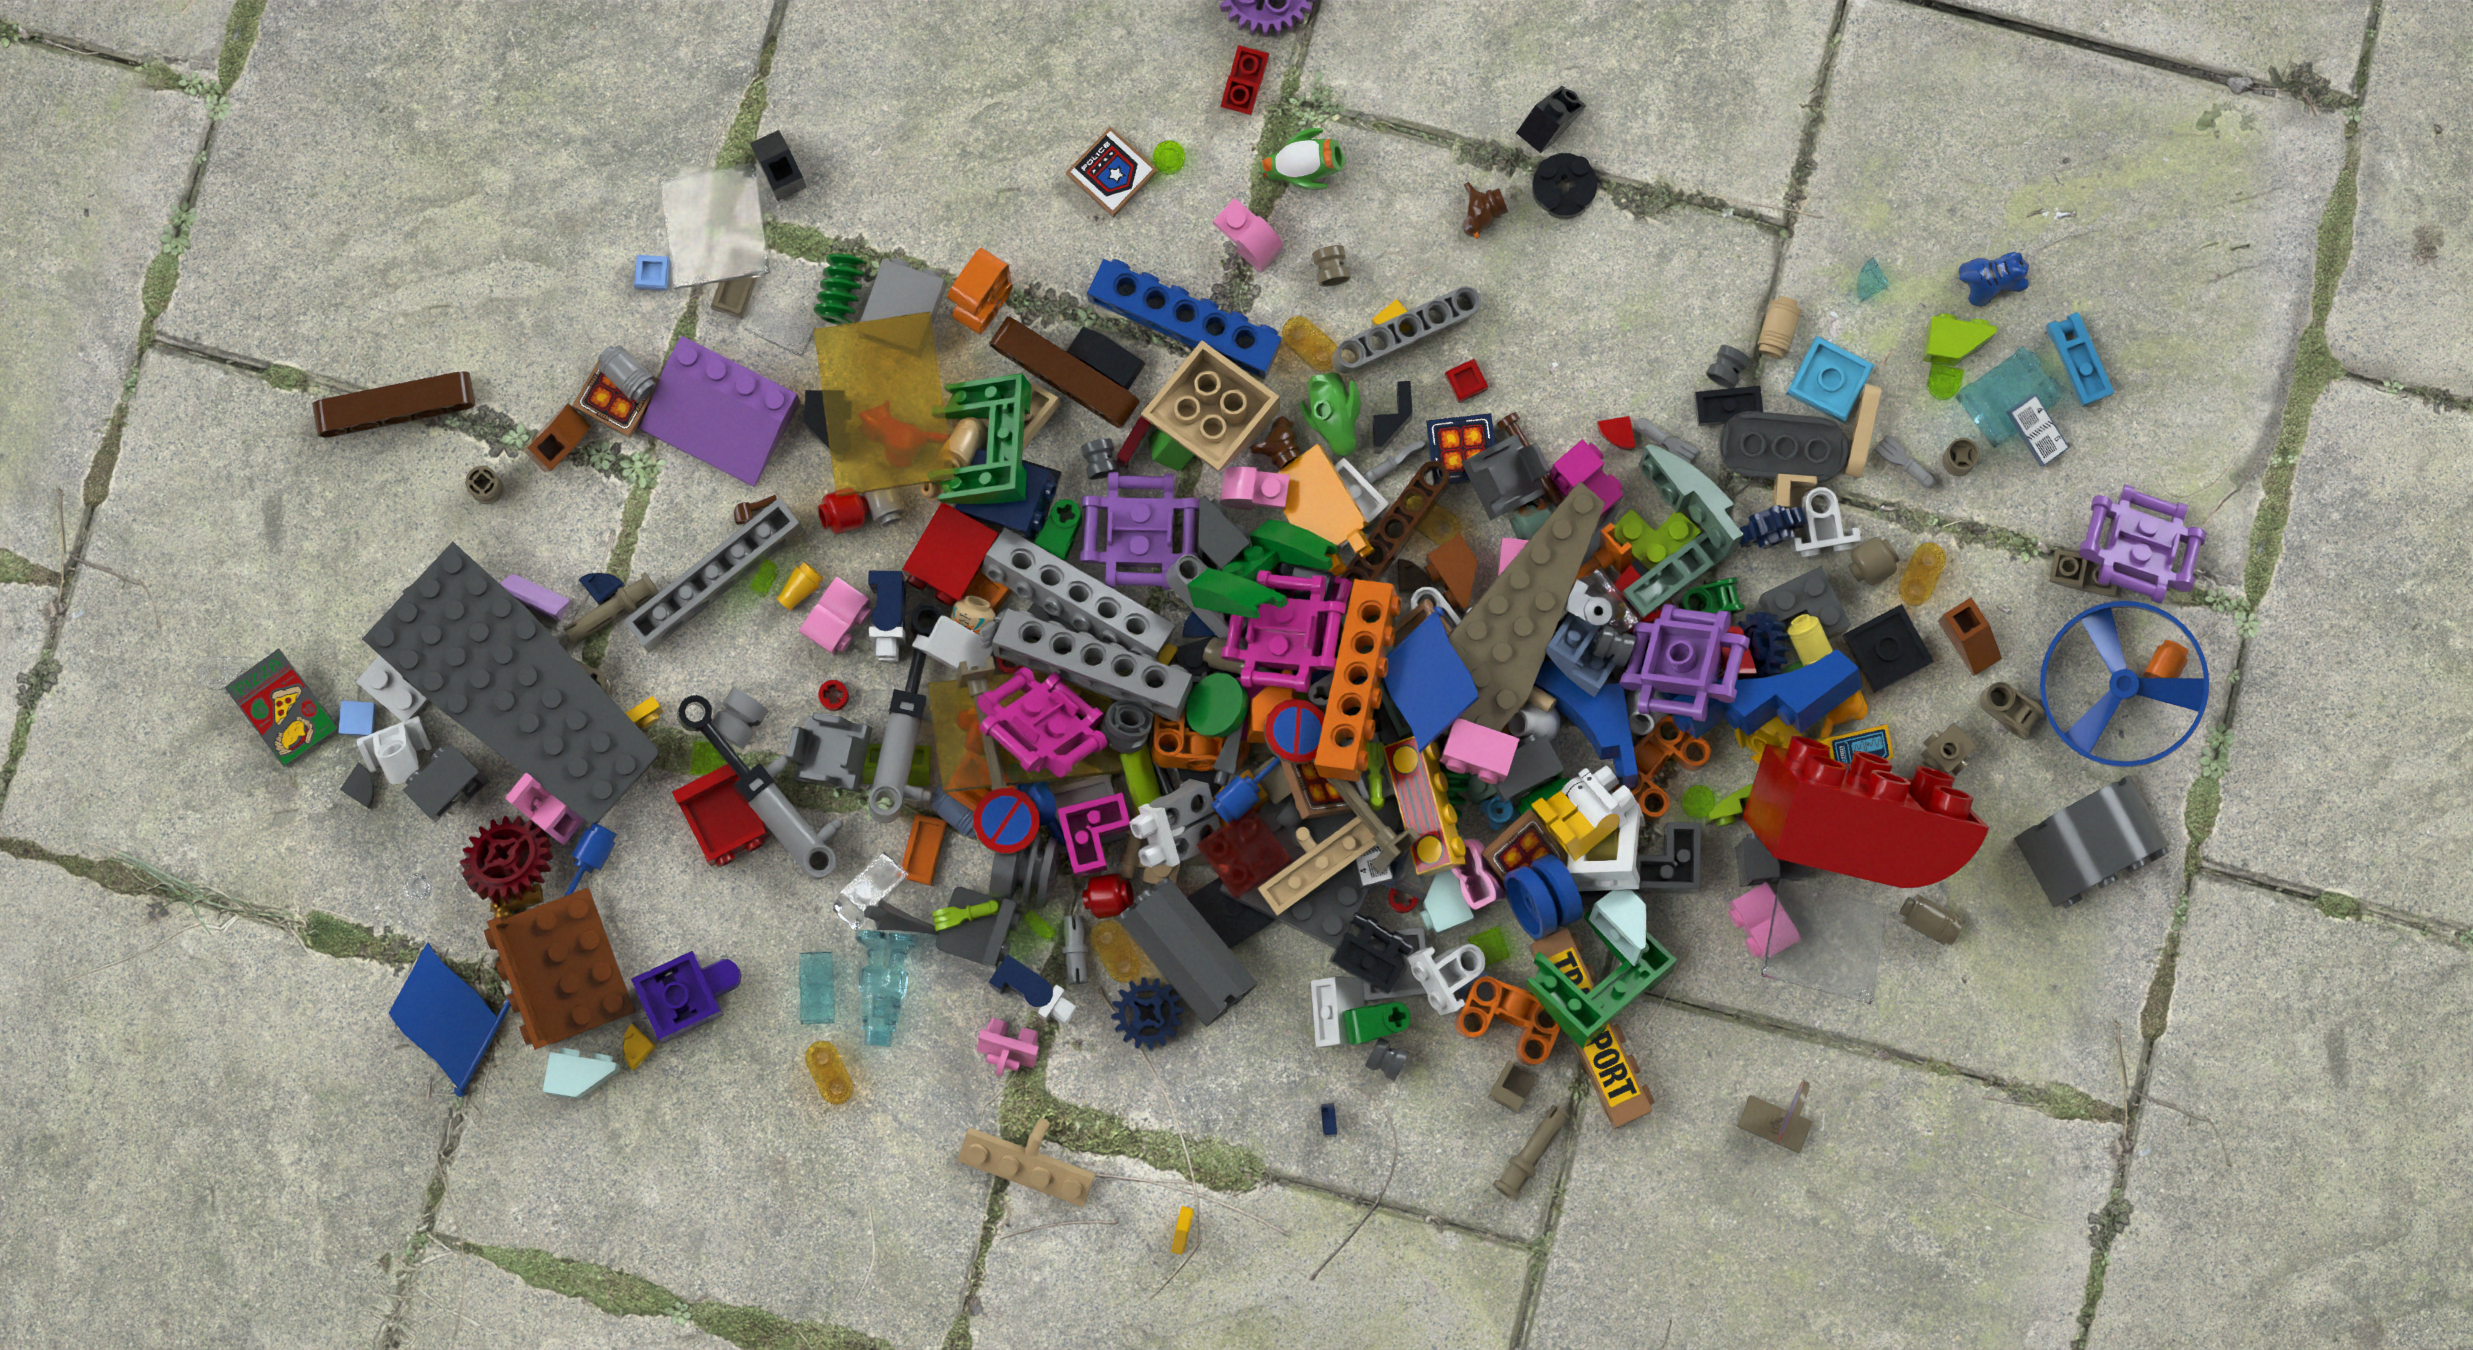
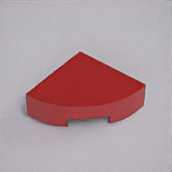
[1597,416,1635,450]

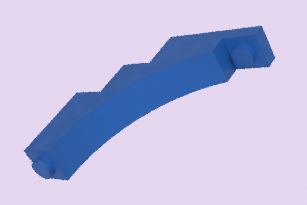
[1534,661,1638,788]

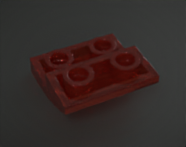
[1196,807,1293,899]

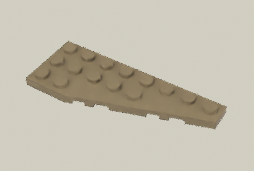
[1448,481,1605,732]

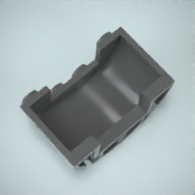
[2014,775,2170,909]

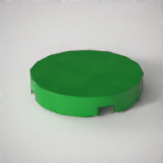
[1186,673,1248,739]

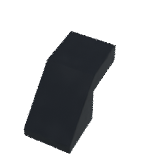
[1066,326,1146,390]
[1372,381,1413,454]

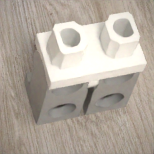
[1129,779,1225,868]

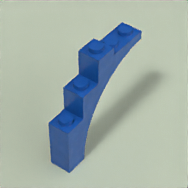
[1641,649,1862,740]

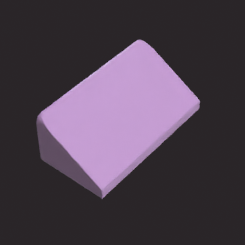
[500,574,570,622]

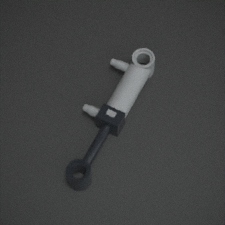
[869,602,950,823]
[677,695,843,880]

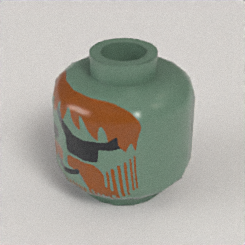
[1510,497,1556,540]

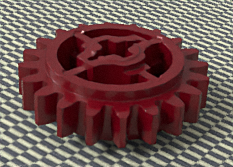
[460,816,554,904]

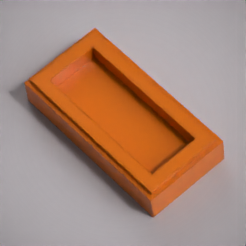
[899,813,948,886]

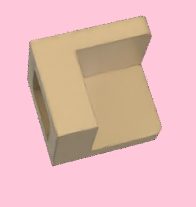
[1773,474,1817,510]

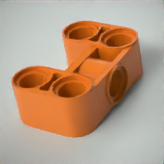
[947,247,1013,335]
[1151,709,1250,772]
[1611,716,1711,821]
[1454,976,1561,1066]

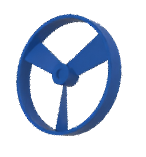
[2040,601,2209,768]

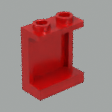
[902,503,999,607]
[672,764,770,868]

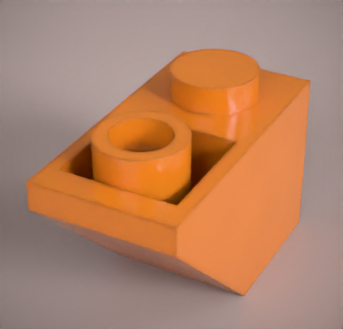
[1247,670,1297,743]

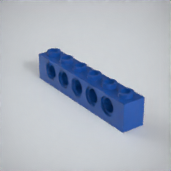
[1087,258,1282,379]

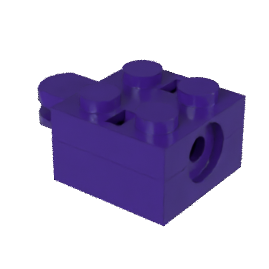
[631,951,742,1043]

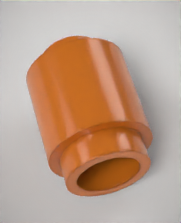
[2143,640,2188,678]

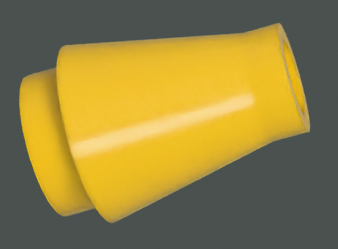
[776,561,824,611]

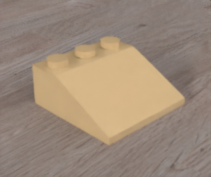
[1141,341,1280,472]

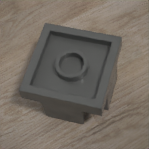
[1461,434,1551,520]
[787,712,873,792]

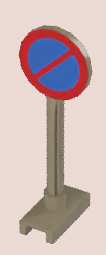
[956,656,1039,854]
[1263,699,1421,874]
[1737,1080,1813,1153]

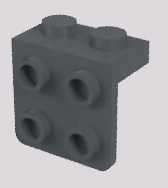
[935,887,1022,969]

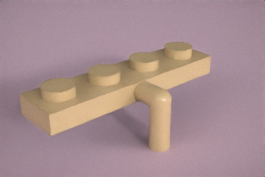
[1258,816,1377,916]
[957,1118,1095,1207]

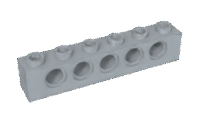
[624,498,803,653]
[981,528,1176,659]
[992,608,1193,722]

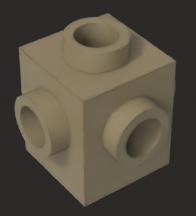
[1920,723,1977,776]

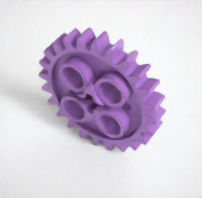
[1220,0,1317,37]

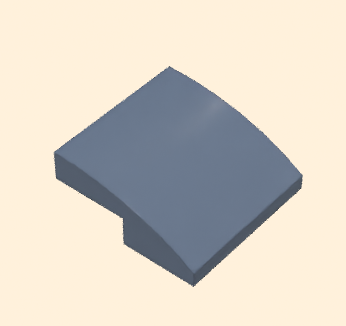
[1545,613,1617,697]

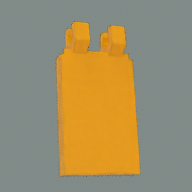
[1277,443,1374,577]

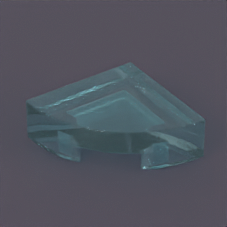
[1856,257,1890,303]

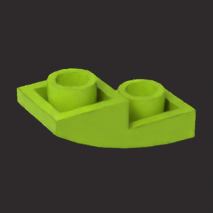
[1705,783,1753,827]

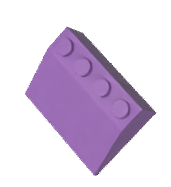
[639,335,801,487]

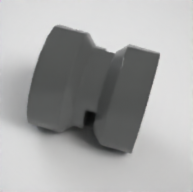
[1706,345,1750,389]
[1081,438,1120,480]
[1592,624,1636,667]
[1365,1037,1410,1082]

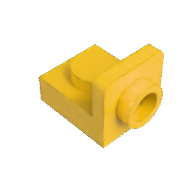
[625,696,664,729]

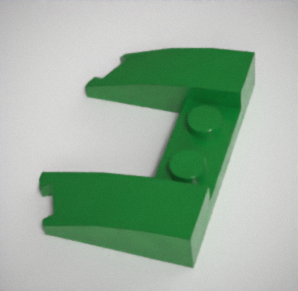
[927,373,1032,504]
[1187,519,1338,619]
[1526,910,1678,1049]

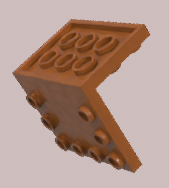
[484,887,635,1050]

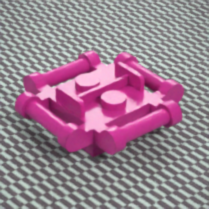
[1221,570,1346,693]
[977,667,1107,777]

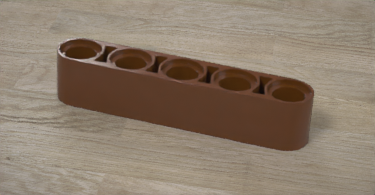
[989,316,1140,429]
[312,371,476,438]
[1341,461,1450,596]

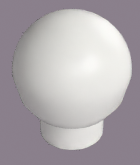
[1625,689,1668,735]
[1508,702,1560,741]

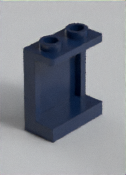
[954,448,1057,539]

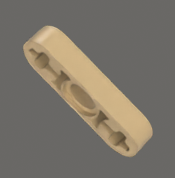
[1844,384,1881,478]

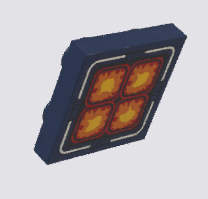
[1426,413,1495,485]

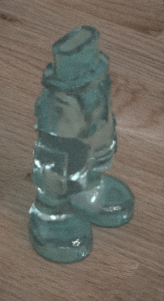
[855,930,918,1047]

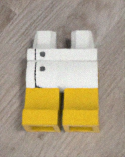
[1531,765,1637,861]

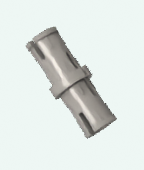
[1062,915,1089,984]

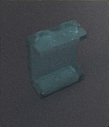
[1955,346,2062,449]

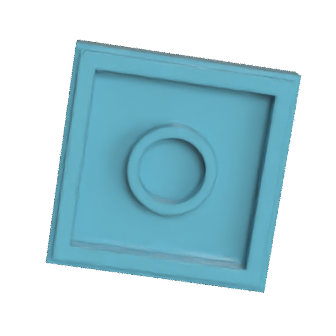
[1786,336,1874,423]

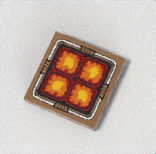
[572,360,659,438]
[1280,760,1353,819]
[1481,809,1567,885]

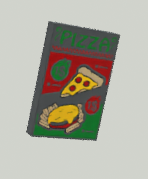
[224,648,339,767]

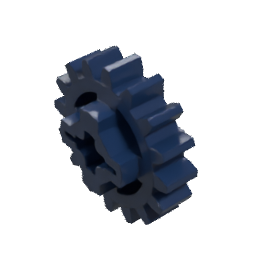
[1740,505,1808,550]
[1738,612,1791,679]
[1111,977,1184,1051]

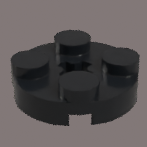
[1532,153,1597,219]

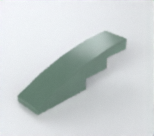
[1622,531,1731,618]

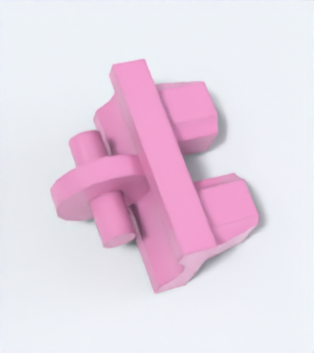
[977,1018,1039,1077]

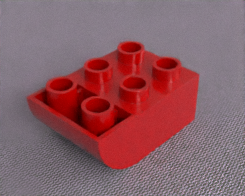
[1742,736,1989,888]

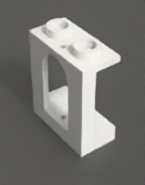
[1567,803,1646,891]

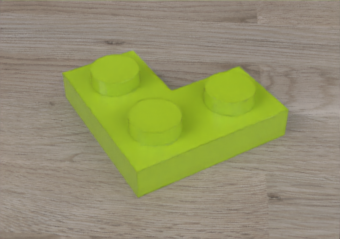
[1614,508,1701,572]

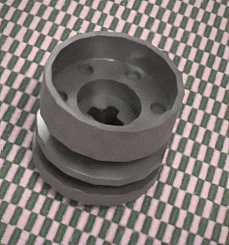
[989,835,1060,907]

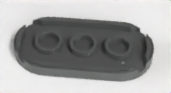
[1718,411,1850,483]

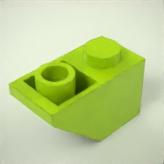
[1922,313,1997,366]

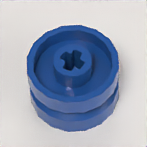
[1504,853,1583,940]

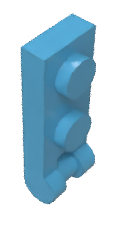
[2046,312,2114,407]

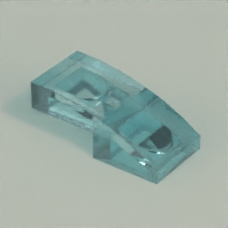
[799,951,835,1025]

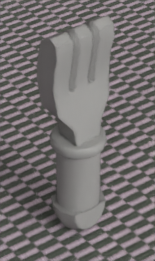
[1634,418,1699,464]
[1874,434,1936,488]
[1364,440,1425,484]
[980,607,1012,649]

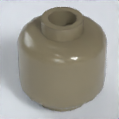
[1848,537,1900,586]

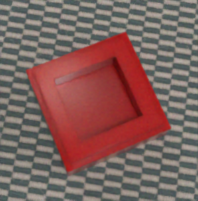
[1444,359,1488,403]

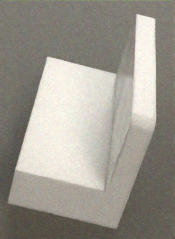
[912,615,993,671]
[1311,977,1367,1048]

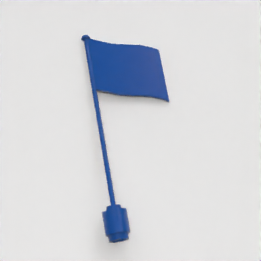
[1211,606,1479,825]
[389,824,617,1097]

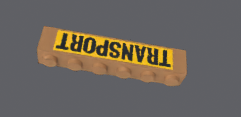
[1529,928,1655,1130]

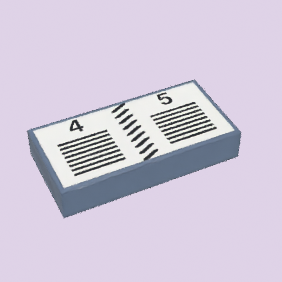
[2006,394,2070,467]

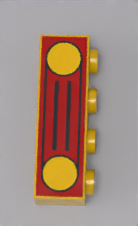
[1383,736,1466,876]

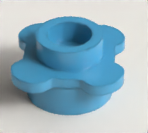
[1480,794,1519,830]

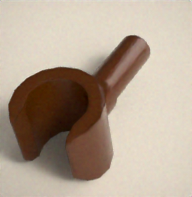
[734,495,777,525]

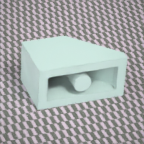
[1420,869,1474,936]
[1589,889,1646,966]

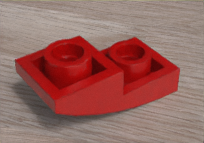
[1220,45,1270,115]

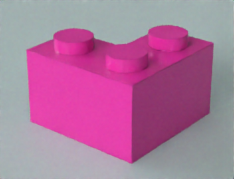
[1549,439,1624,521]
[1057,793,1131,878]

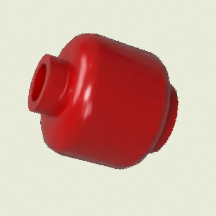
[818,488,869,535]
[1082,873,1134,919]

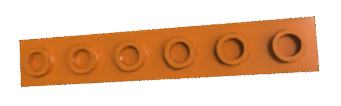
[1314,579,1401,782]

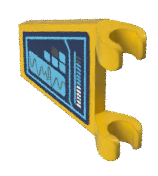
[1814,724,1894,764]

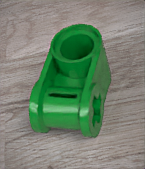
[1034,499,1082,561]
[1678,577,1745,615]
[1342,1002,1411,1045]

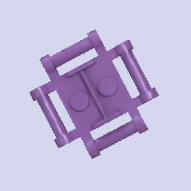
[1080,472,1200,590]
[2079,484,2207,604]
[1619,604,1750,722]

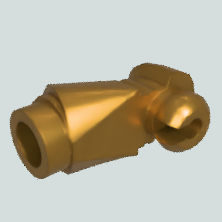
[490,883,544,918]

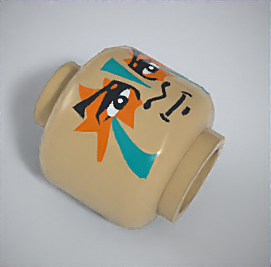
[950,596,995,636]

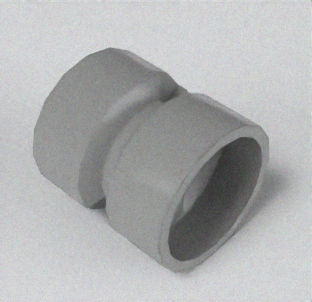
[711,687,769,749]

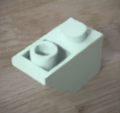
[543,1048,621,1100]

